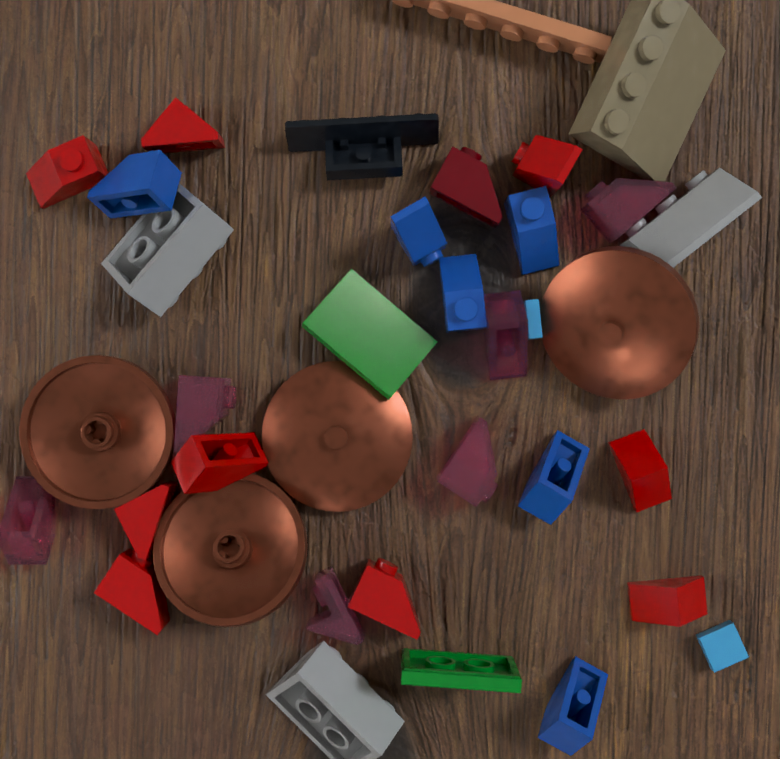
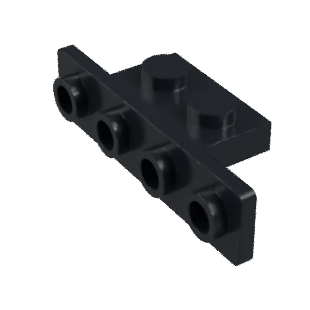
[285,113,439,181]

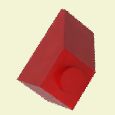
[26,135,108,209]
[512,135,583,198]
[171,432,269,494]
[94,548,170,636]
[348,558,421,640]

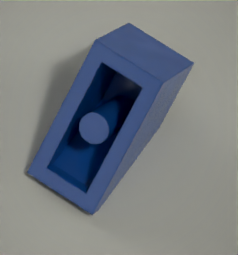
[87,150,182,219]
[504,186,559,275]
[390,197,447,267]
[439,254,487,333]
[518,430,590,525]
[537,656,608,756]

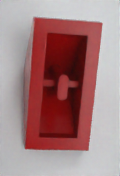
[141,97,225,154]
[608,429,672,513]
[114,481,177,560]
[627,575,708,627]

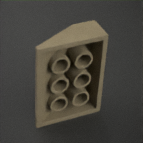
[568,0,726,188]

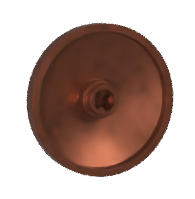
[540,246,699,399]
[19,355,176,509]
[262,361,413,512]
[153,474,308,627]

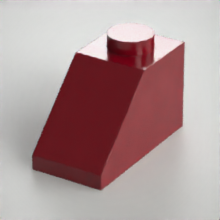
[430,146,503,229]

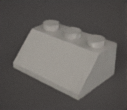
[620,168,762,268]
[101,183,234,317]
[266,641,405,759]

